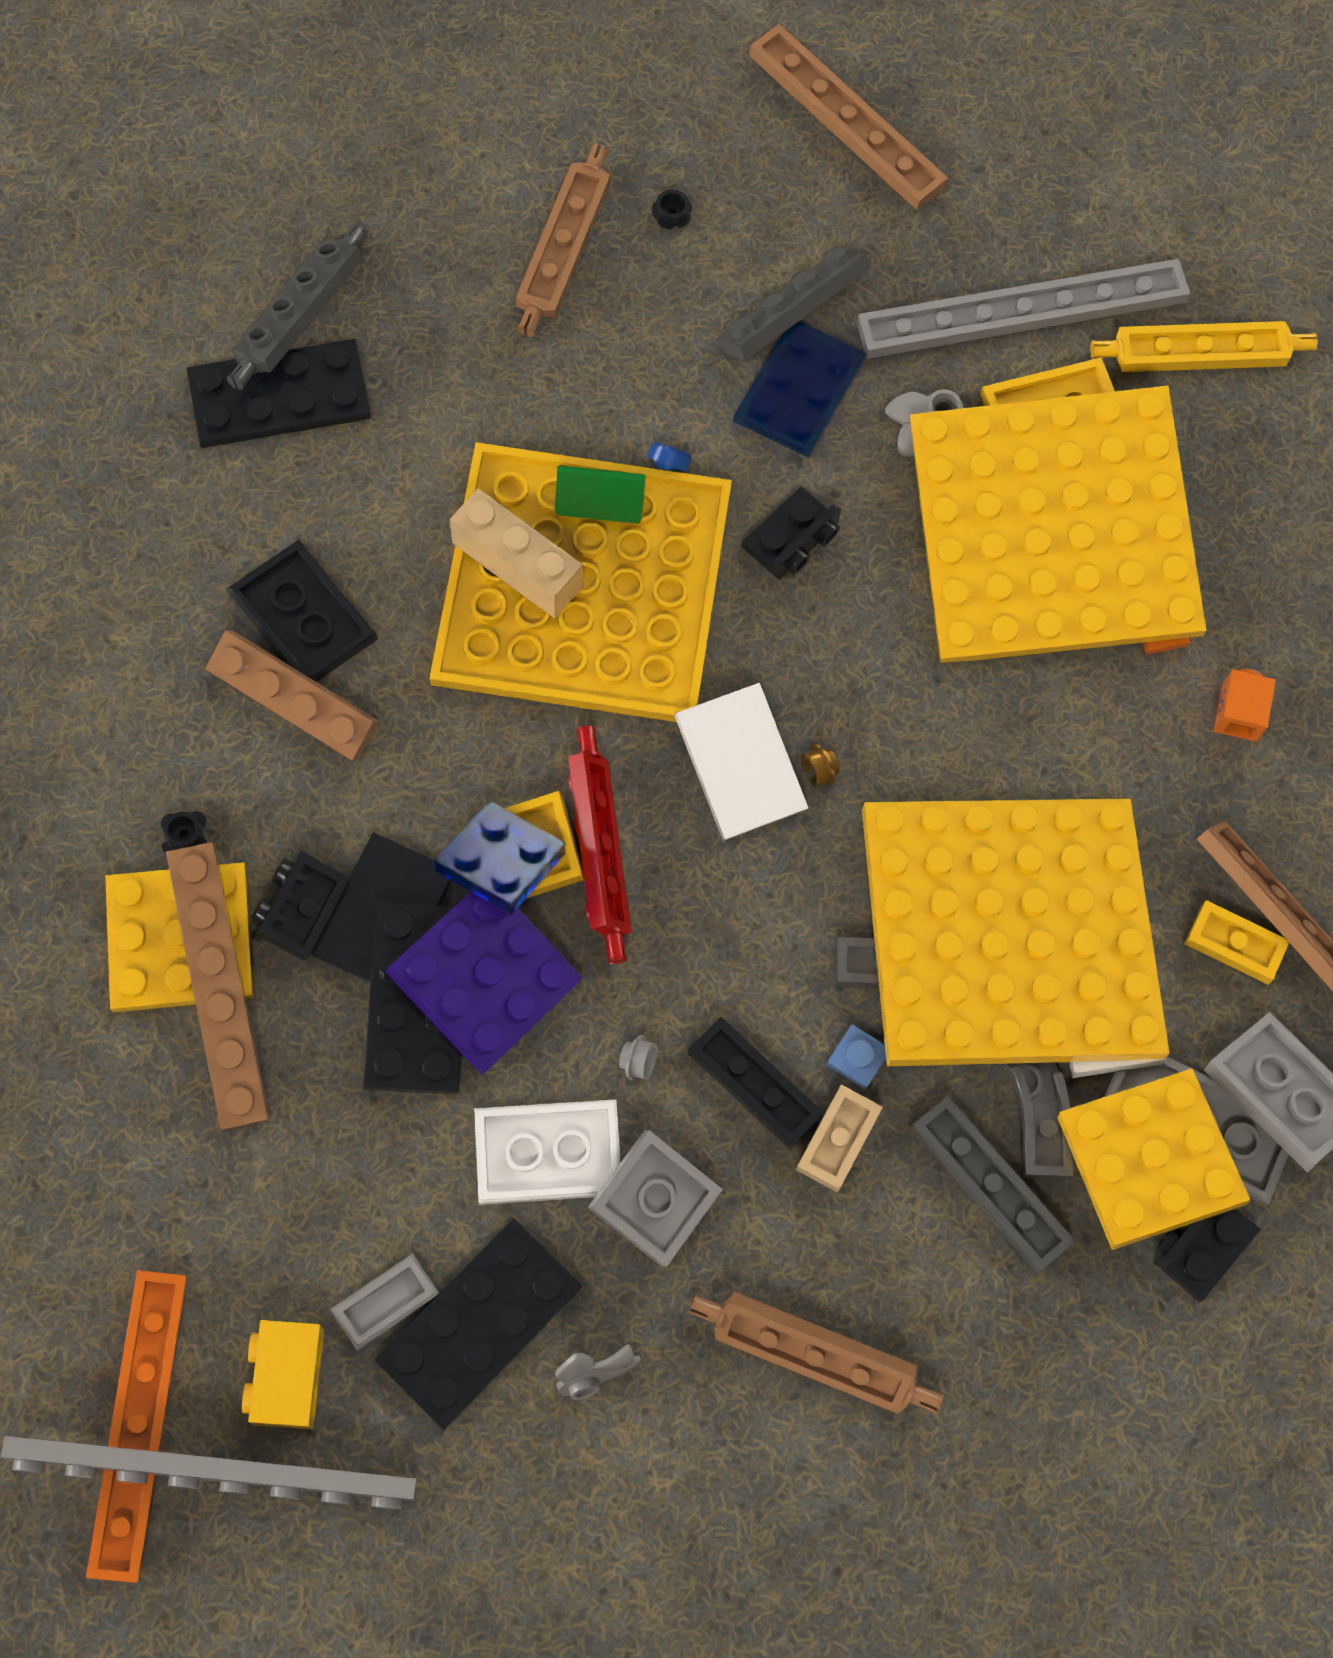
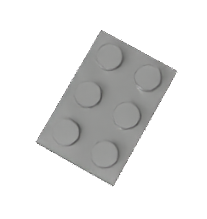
[1204,1012,1333,1173]

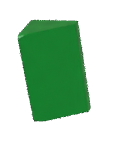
[555,465,646,524]

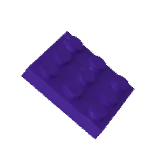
[385,876,582,1075]

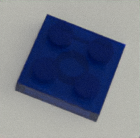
[435,801,566,915]

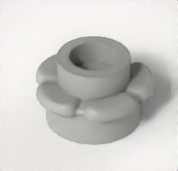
[619,1035,658,1081]

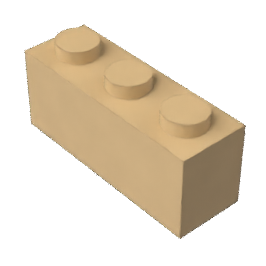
[450,488,583,619]

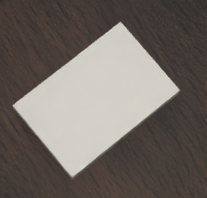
[675,683,808,841]
[474,1099,621,1205]

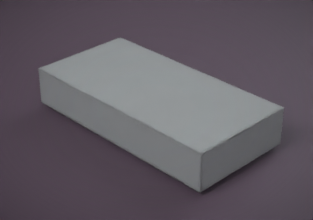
[330,1253,439,1351]

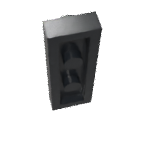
[688,1017,824,1150]

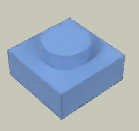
[826,1024,886,1090]

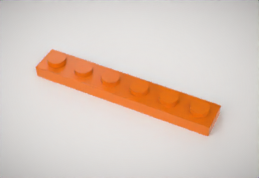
[86,1270,187,1583]

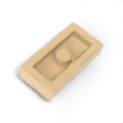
[796,1085,883,1193]

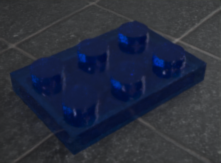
[733,321,867,458]

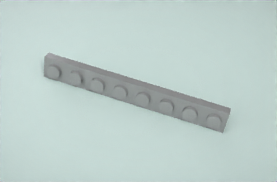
[856,259,1190,359]
[1,1436,416,1510]

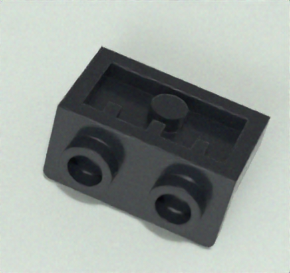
[741,486,841,580]
[249,851,350,961]
[1154,1209,1261,1303]

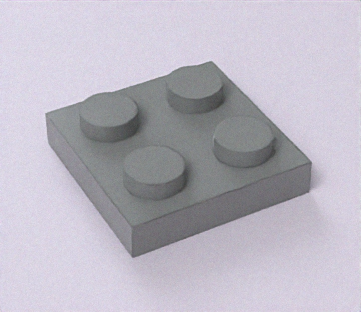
[587,1130,723,1267]

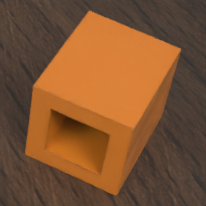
[1213,669,1276,742]

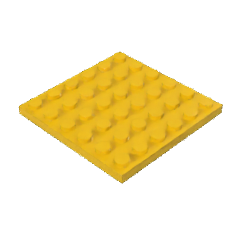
[910,386,1206,663]
[429,442,732,722]
[862,799,1170,1067]

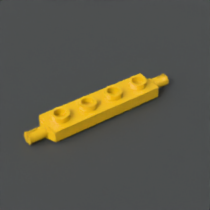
[1090,321,1318,372]

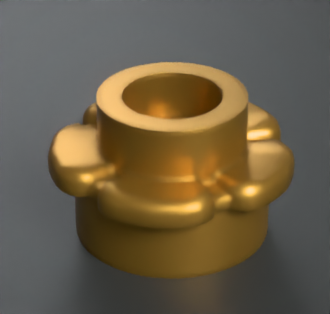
[801,744,840,787]

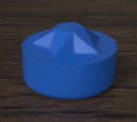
[647,441,692,472]

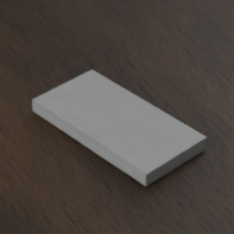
[1104,1057,1289,1206]

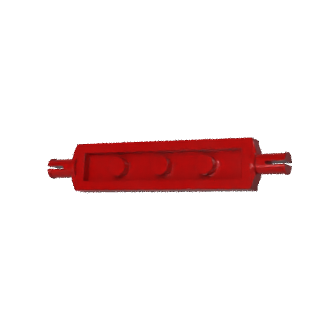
[568,726,632,964]

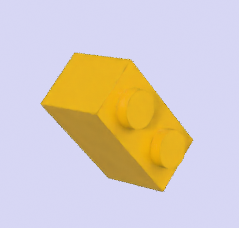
[242,1320,325,1430]

